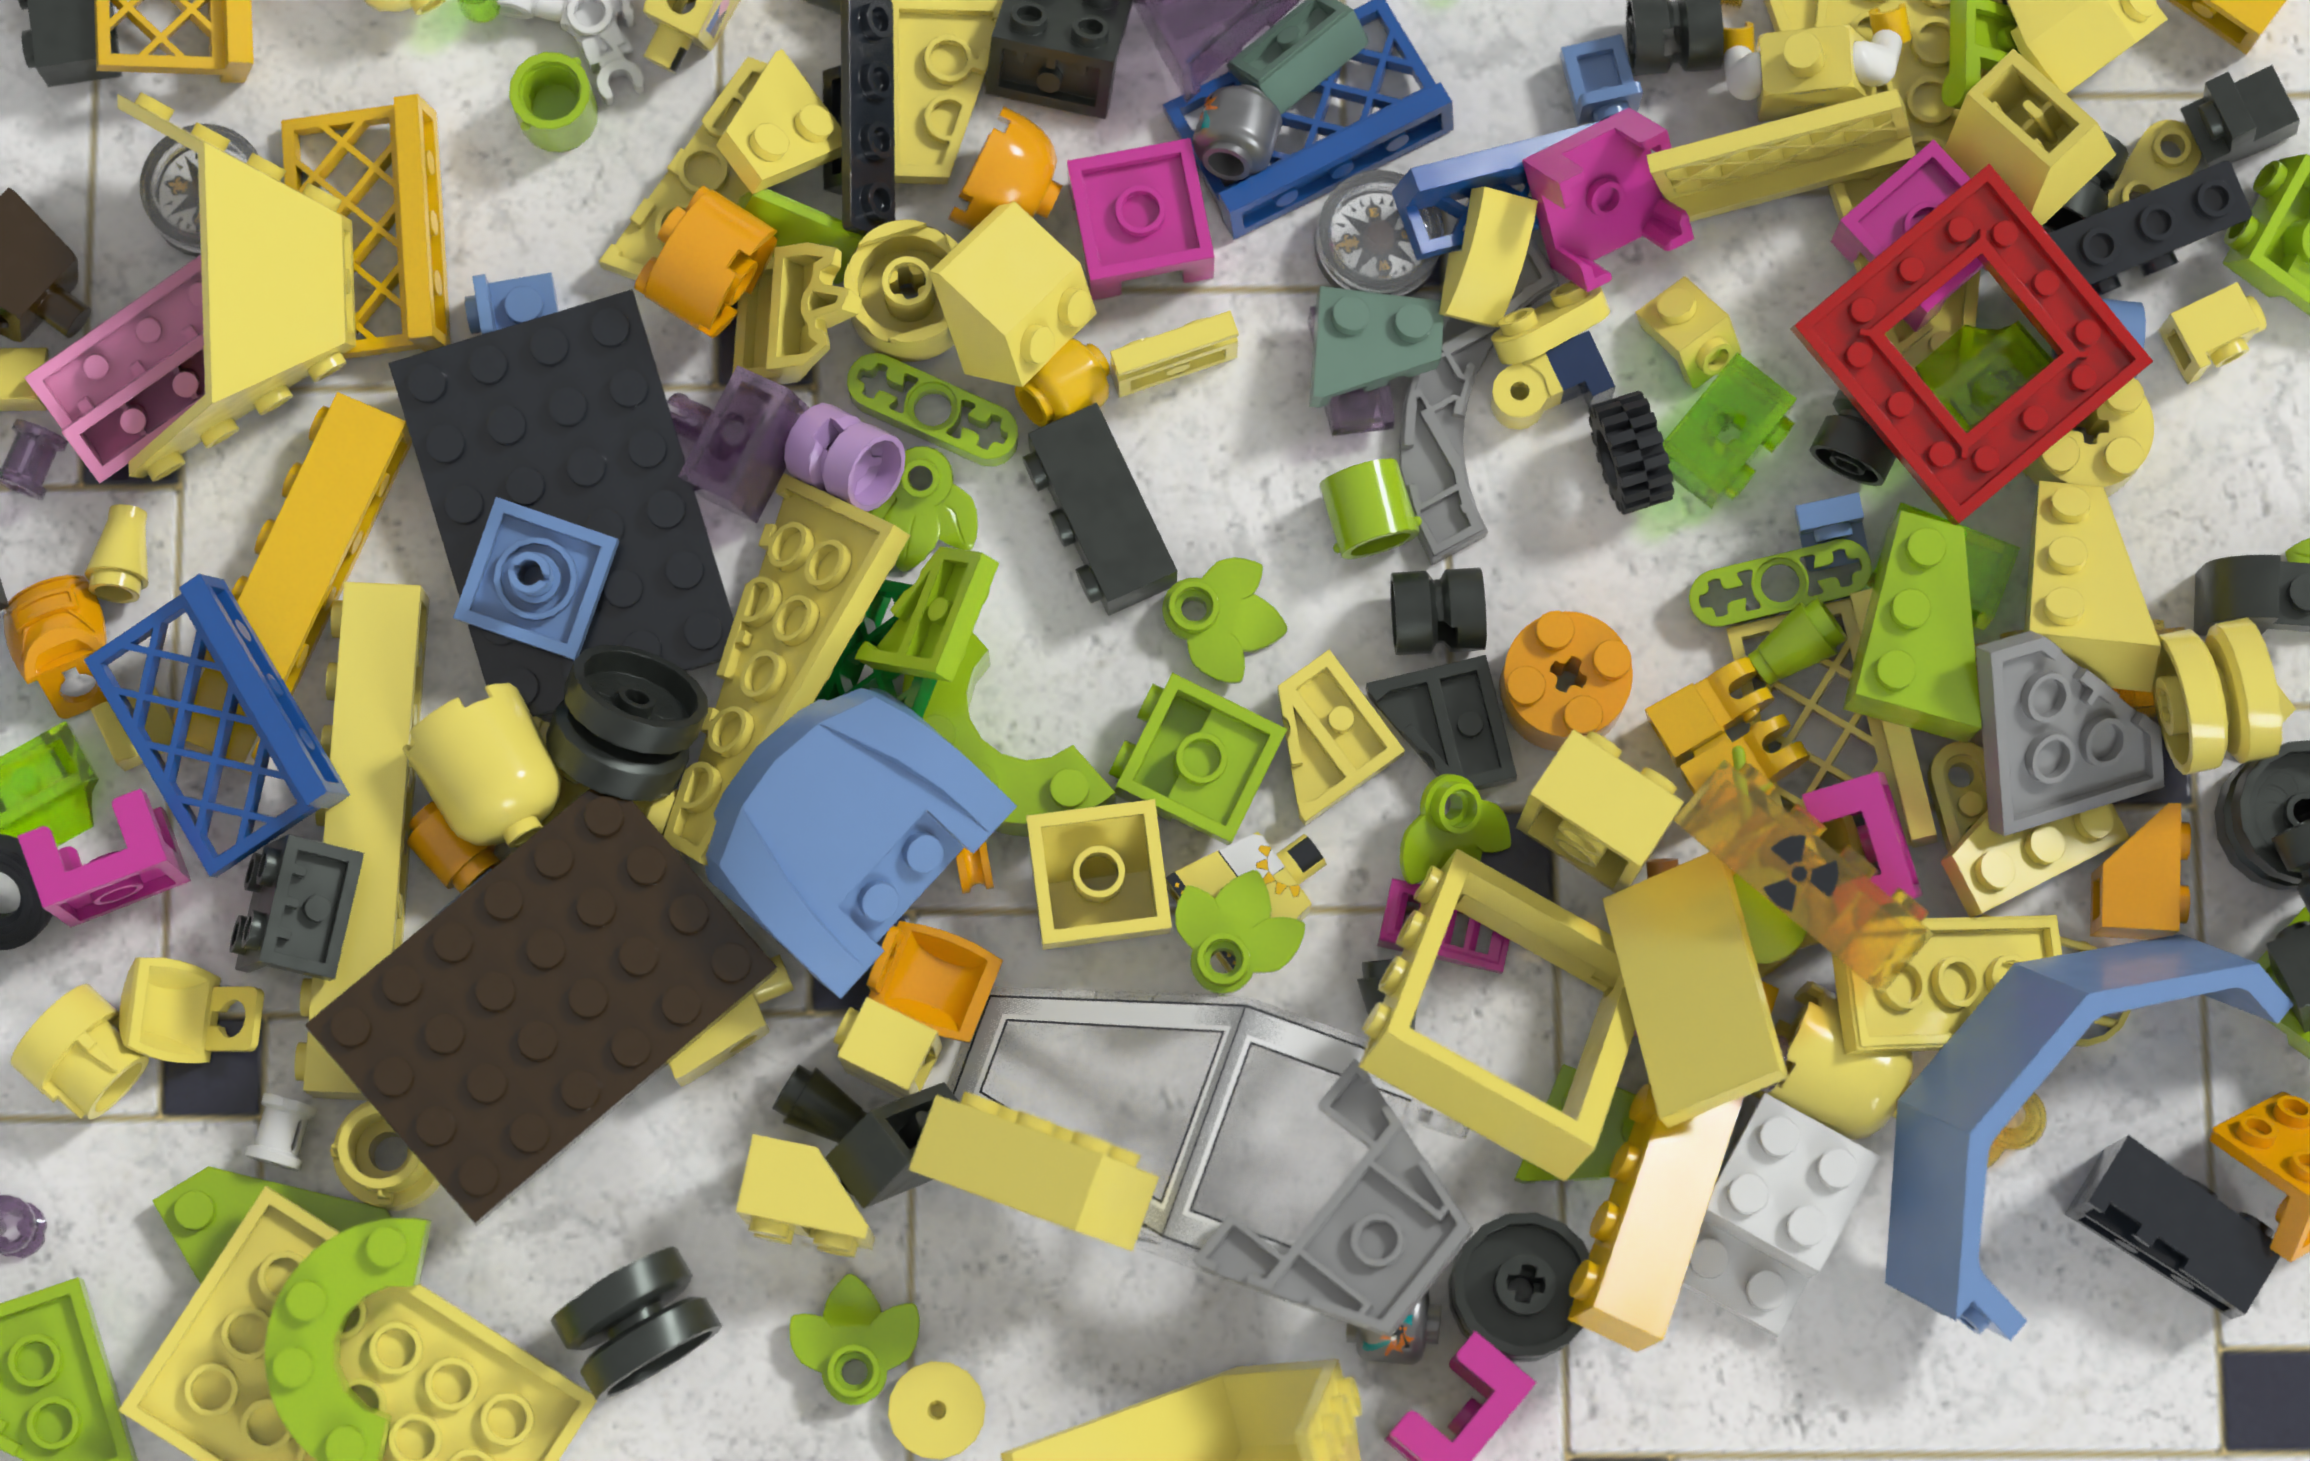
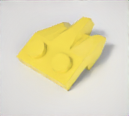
[732,242,862,389]

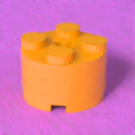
[634,186,778,338]
[1499,611,1633,752]

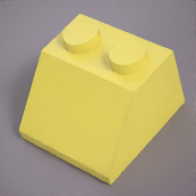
[929,201,1097,387]
[1026,799,1172,950]

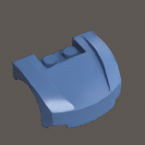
[705,688,1017,999]

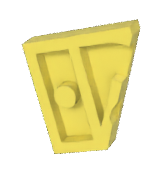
[716,49,842,194]
[1277,649,1405,826]

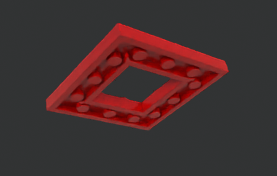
[1790,163,2153,525]

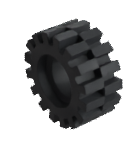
[1588,391,1674,515]

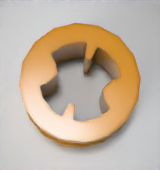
[956,841,994,894]

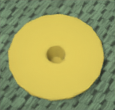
[888,1361,986,1459]

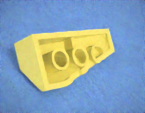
[2007,0,2168,94]

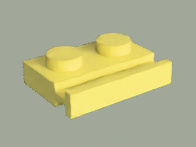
[1110,311,1239,398]

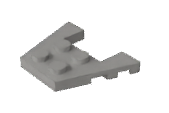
[1192,1058,1473,1338]

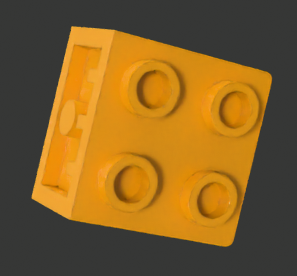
[2209,1092,2310,1263]

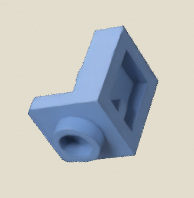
[464,272,559,335]
[1794,492,1869,572]

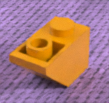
[2090,803,2191,940]

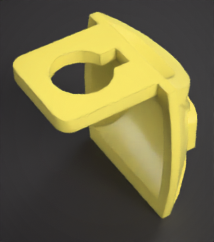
[119,957,264,1063]

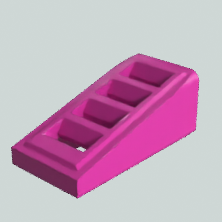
[1377,878,1510,974]

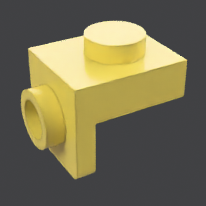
[1635,276,1741,389]

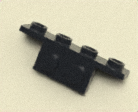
[823,0,896,236]
[2048,161,2252,296]

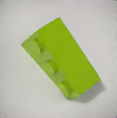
[1843,510,1982,743]

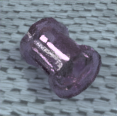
[0,419,69,500]
[0,1195,47,1258]

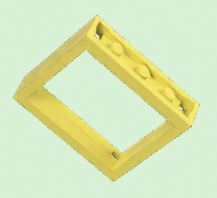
[1358,849,1636,1181]

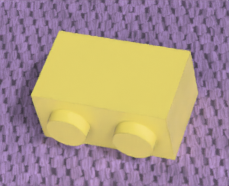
[833,997,943,1099]

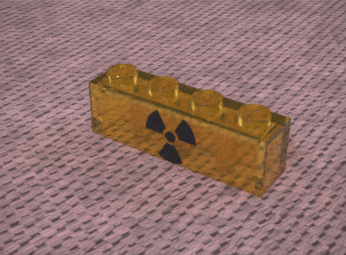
[1673,760,1934,995]

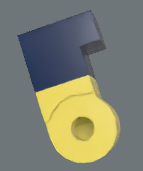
[1490,331,1616,430]

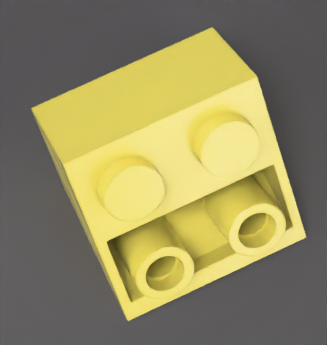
[1944,49,2116,226]
[736,1134,875,1258]

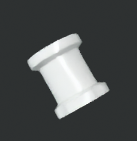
[244,1093,318,1171]

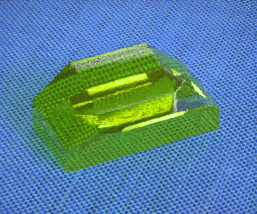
[1915,320,2053,432]
[0,721,99,847]

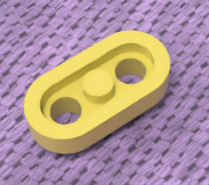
[2105,120,2201,210]
[1491,281,1610,365]
[1927,741,1988,852]

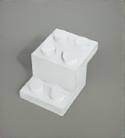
[1682,1093,1881,1337]

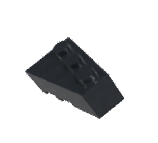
[2065,1135,2280,1319]

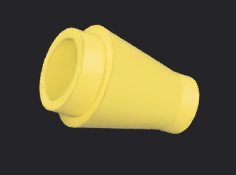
[85,504,148,603]

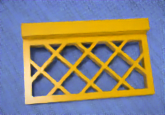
[94,0,254,83]
[281,94,451,359]

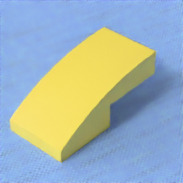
[1439,186,1538,328]

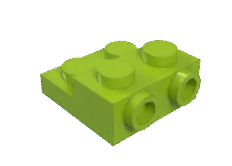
[2222,154,2310,316]
[1109,672,1287,845]

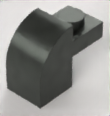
[2180,65,2300,167]
[2193,555,2310,636]

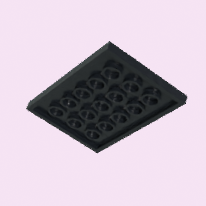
[388,289,734,717]

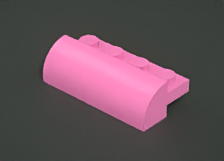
[25,254,205,484]

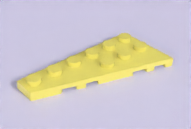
[663,472,910,866]

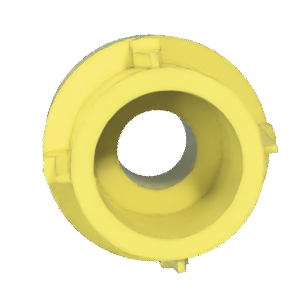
[10,984,149,1119]
[330,1101,440,1211]

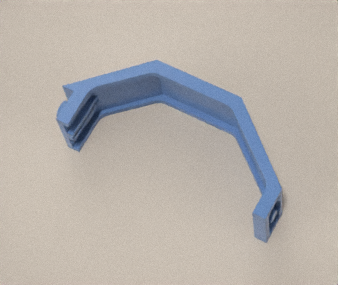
[1885,934,2294,1341]

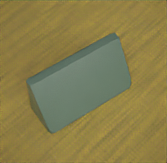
[1226,0,1368,115]

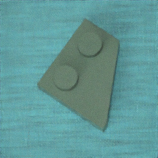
[1309,286,1444,408]

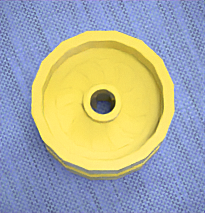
[2152,618,2282,775]

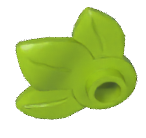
[868,446,978,572]
[1162,557,1287,684]
[1399,774,1511,885]
[1175,870,1305,994]
[790,1274,920,1405]

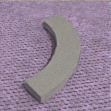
[1400,235,1559,565]

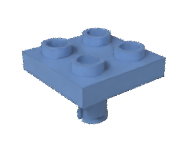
[453,497,620,661]

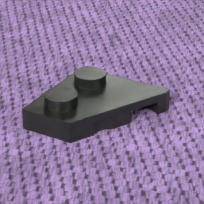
[1366,655,1517,790]

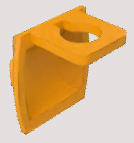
[3,575,107,719]
[867,921,1003,1043]

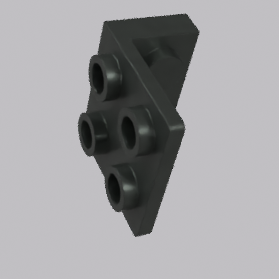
[984,0,1134,119]
[230,834,364,981]

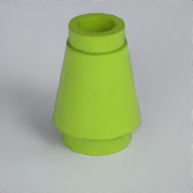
[1748,597,1848,686]

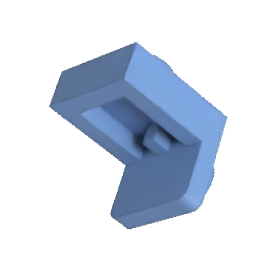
[1559,34,1643,125]

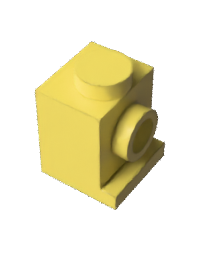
[2158,282,2267,385]

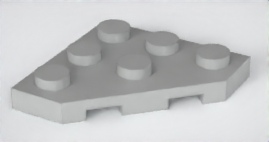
[1976,631,2165,836]

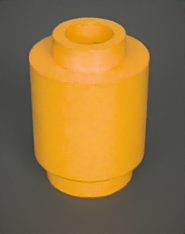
[407,801,501,893]

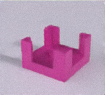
[1522,107,1694,292]
[1067,138,1215,301]
[1831,139,1988,333]
[1802,772,1923,920]
[17,788,191,928]
[1384,1331,1537,1461]

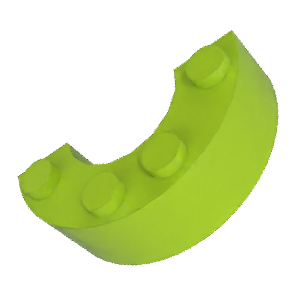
[902,632,1116,837]
[265,1218,432,1461]

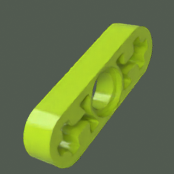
[847,353,1019,467]
[1689,539,1872,628]

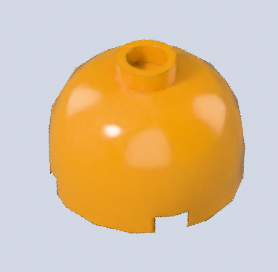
[948,106,1063,231]

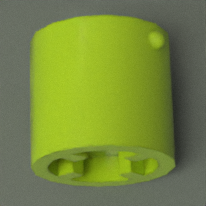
[509,52,598,152]
[1319,458,1422,559]

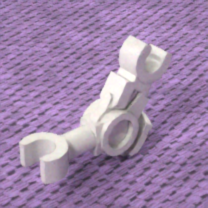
[497,0,645,106]

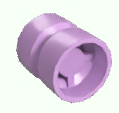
[784,403,906,512]

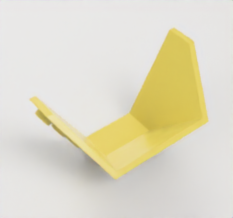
[117,92,356,482]
[1000,1359,1362,1461]

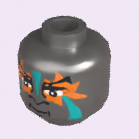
[1192,85,1282,181]
[1346,1290,1442,1365]

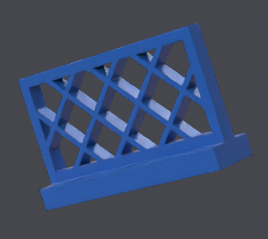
[1163,0,1454,240]
[84,573,350,877]

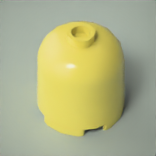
[403,683,562,848]
[1751,981,1914,1139]

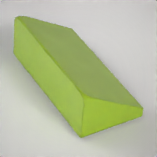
[738,188,864,285]

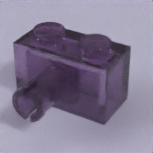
[668,365,810,523]

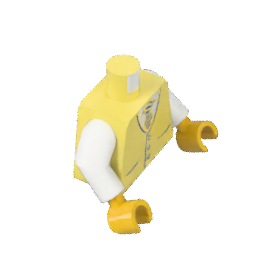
[1723,3,1912,122]

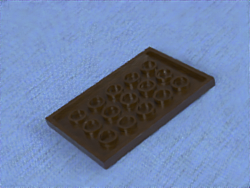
[305,788,777,1226]

